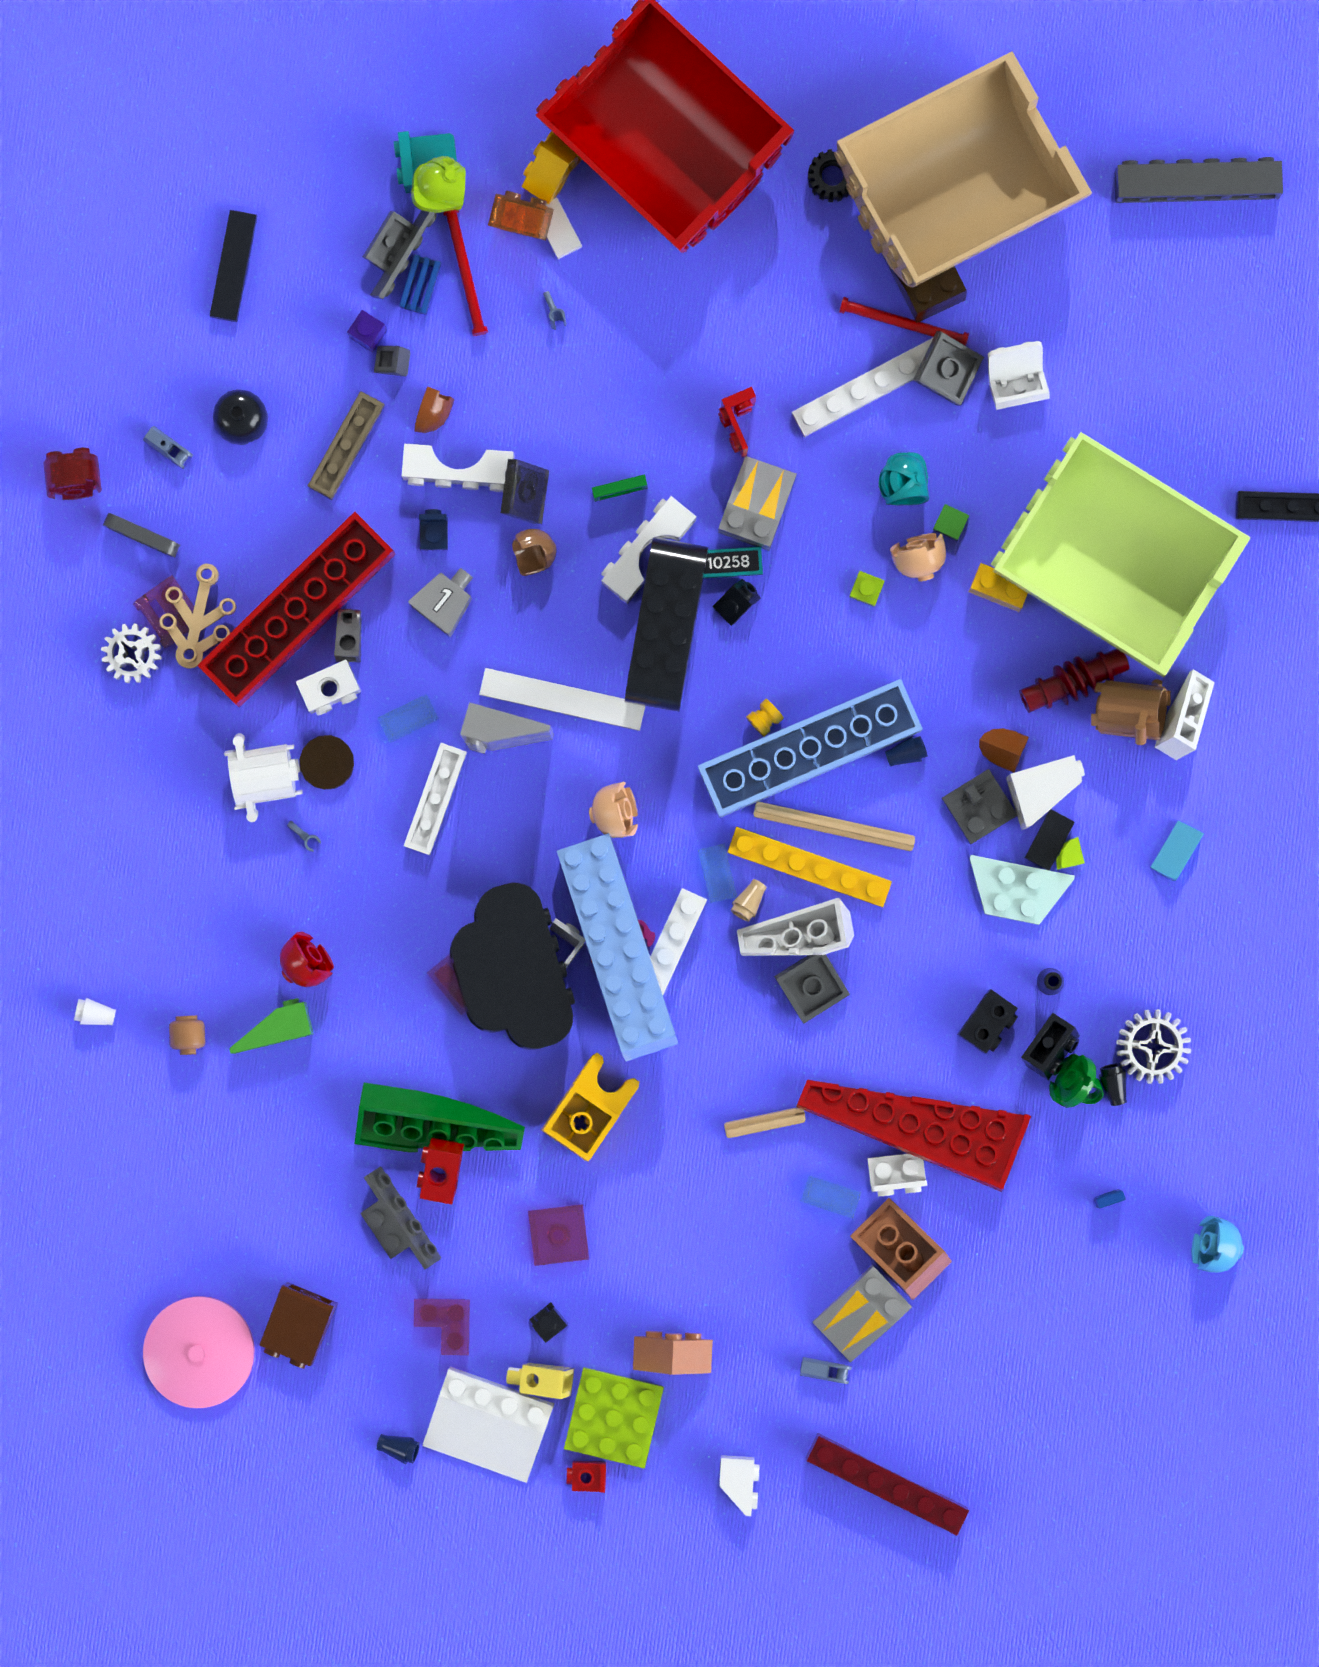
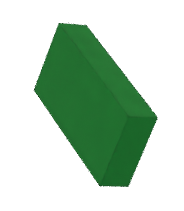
[592,474,648,502]

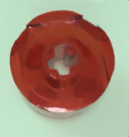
[43,447,102,500]

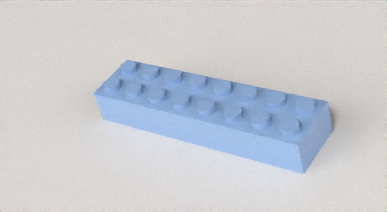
[698,679,923,818]
[557,833,679,1061]

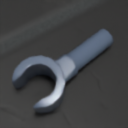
[543,291,567,330]
[287,821,321,852]

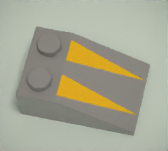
[718,456,797,551]
[812,1265,912,1363]

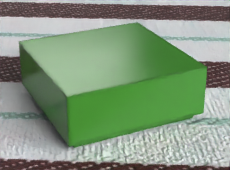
[933,504,970,541]

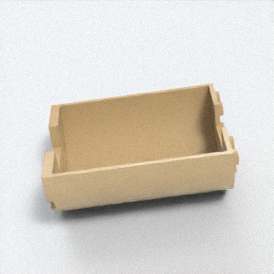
[834,51,1092,287]

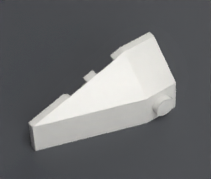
[737,898,854,956]

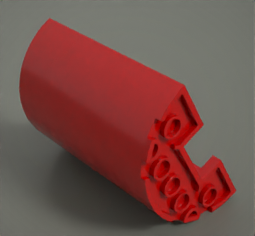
[535,0,794,253]

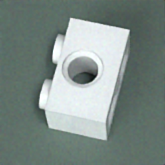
[296,660,361,716]

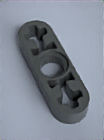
[103,513,180,558]

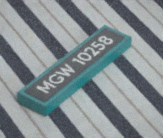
[703,547,763,579]

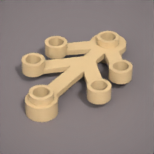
[159,564,237,669]

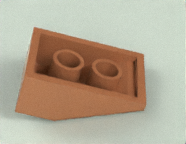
[850,1198,952,1300]

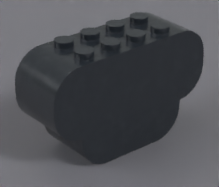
[625,537,708,712]
[450,883,575,1050]

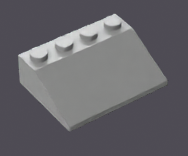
[460,702,554,754]

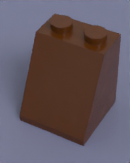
[259,1282,338,1369]

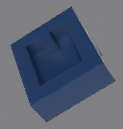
[419,509,448,551]

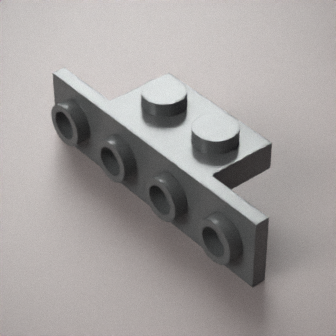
[363,210,437,299]
[360,1166,442,1270]

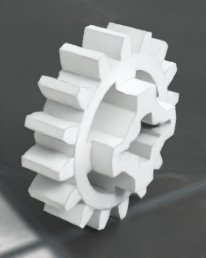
[101,623,162,683]

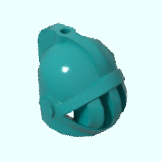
[878,452,930,506]

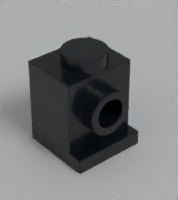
[529,1302,568,1343]

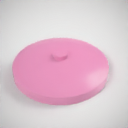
[143,1296,255,1408]

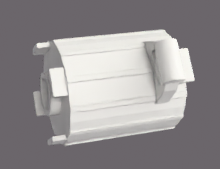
[224,733,303,822]

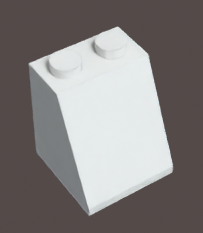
[1006,755,1085,830]

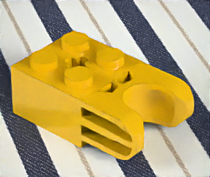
[541,1052,639,1162]

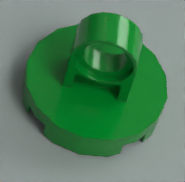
[1049,1054,1104,1108]

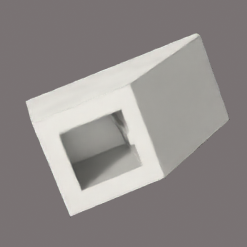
[719,1455,760,1516]

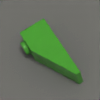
[229,998,314,1054]

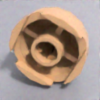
[890,533,946,581]
[589,782,638,838]

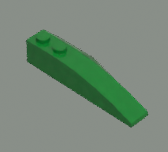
[354,1082,525,1152]

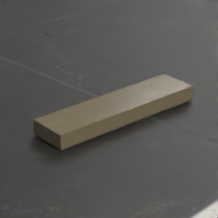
[308,391,385,500]

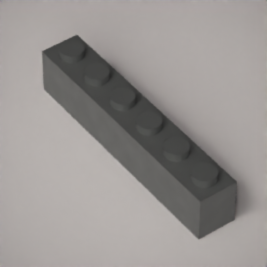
[1115,157,1283,203]

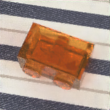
[488,191,554,241]

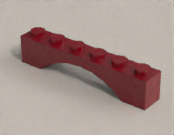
[806,1433,969,1536]

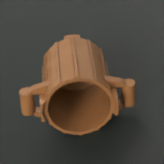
[1091,679,1171,745]

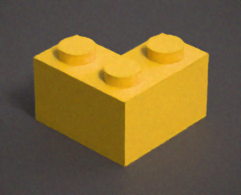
[521,131,582,205]

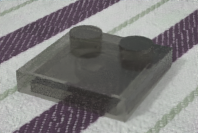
[500,459,549,524]

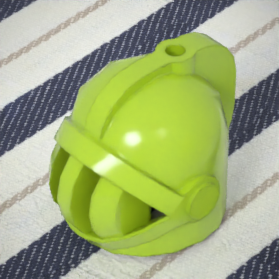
[411,156,466,213]

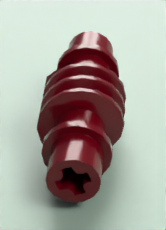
[1019,648,1130,713]

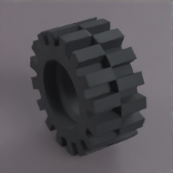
[808,149,849,202]

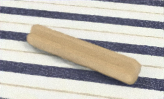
[724,1107,806,1138]

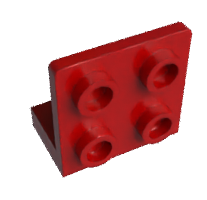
[718,387,756,457]

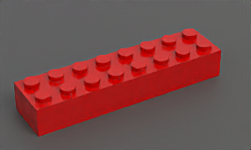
[197,512,396,708]

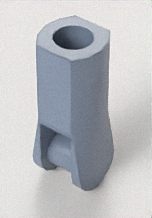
[143,426,193,469]
[800,1357,852,1384]

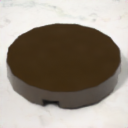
[299,735,354,790]

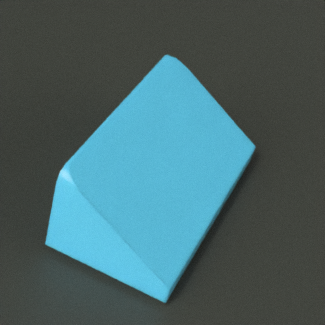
[1150,820,1204,881]

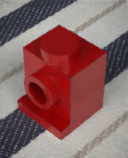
[567,1461,606,1493]

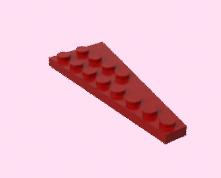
[796,1080,1031,1192]

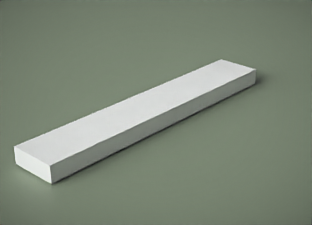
[479,668,645,731]

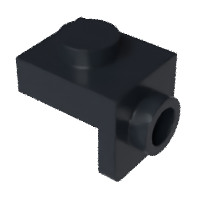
[712,579,761,626]

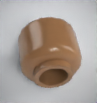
[169,1015,206,1055]

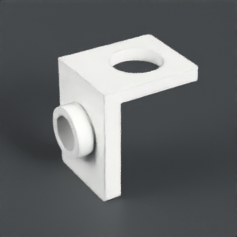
[550,918,585,968]

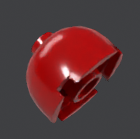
[280,932,334,987]

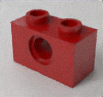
[416,1138,464,1205]

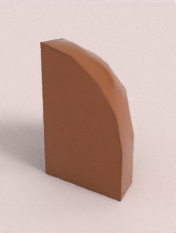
[414,386,454,433]
[979,728,1029,773]

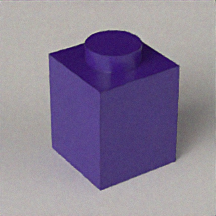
[347,310,387,353]

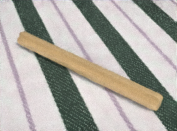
[754,802,915,851]

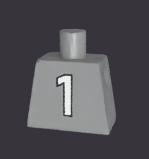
[408,568,473,637]

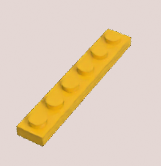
[727,827,892,908]

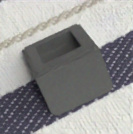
[374,346,410,376]

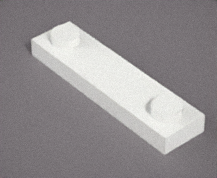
[404,743,467,855]

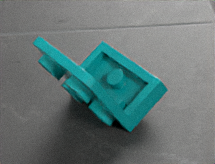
[394,131,457,193]

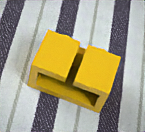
[968,563,1028,612]

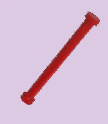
[443,210,488,336]
[839,297,969,346]

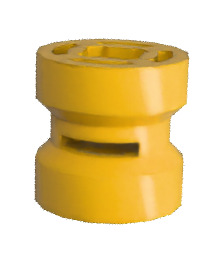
[746,699,784,737]

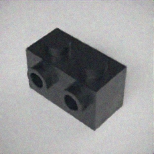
[957,989,1018,1053]
[1021,1013,1080,1081]

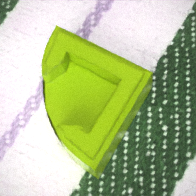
[1056,837,1085,870]

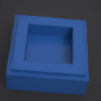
[1094,1189,1126,1209]

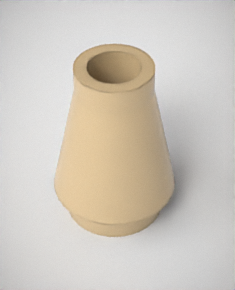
[731,879,767,922]

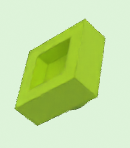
[849,571,885,607]

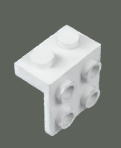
[988,341,1050,410]

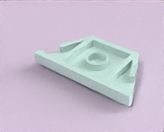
[969,855,1075,925]

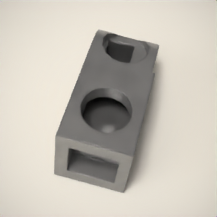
[334,609,362,662]

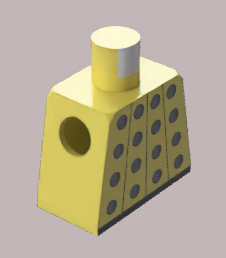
[506,1363,575,1399]

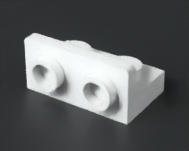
[867,1153,927,1196]

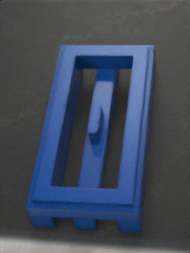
[399,254,441,315]

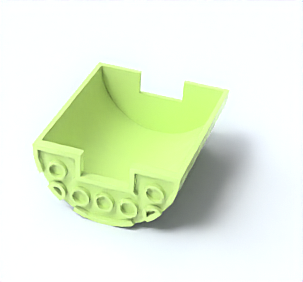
[990,432,1251,677]

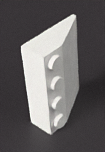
[422,1367,554,1483]

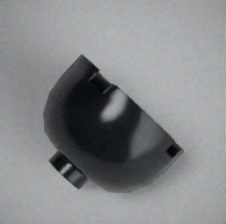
[213,389,268,445]

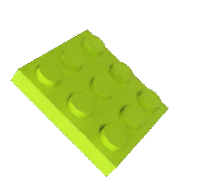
[564,1367,664,1469]

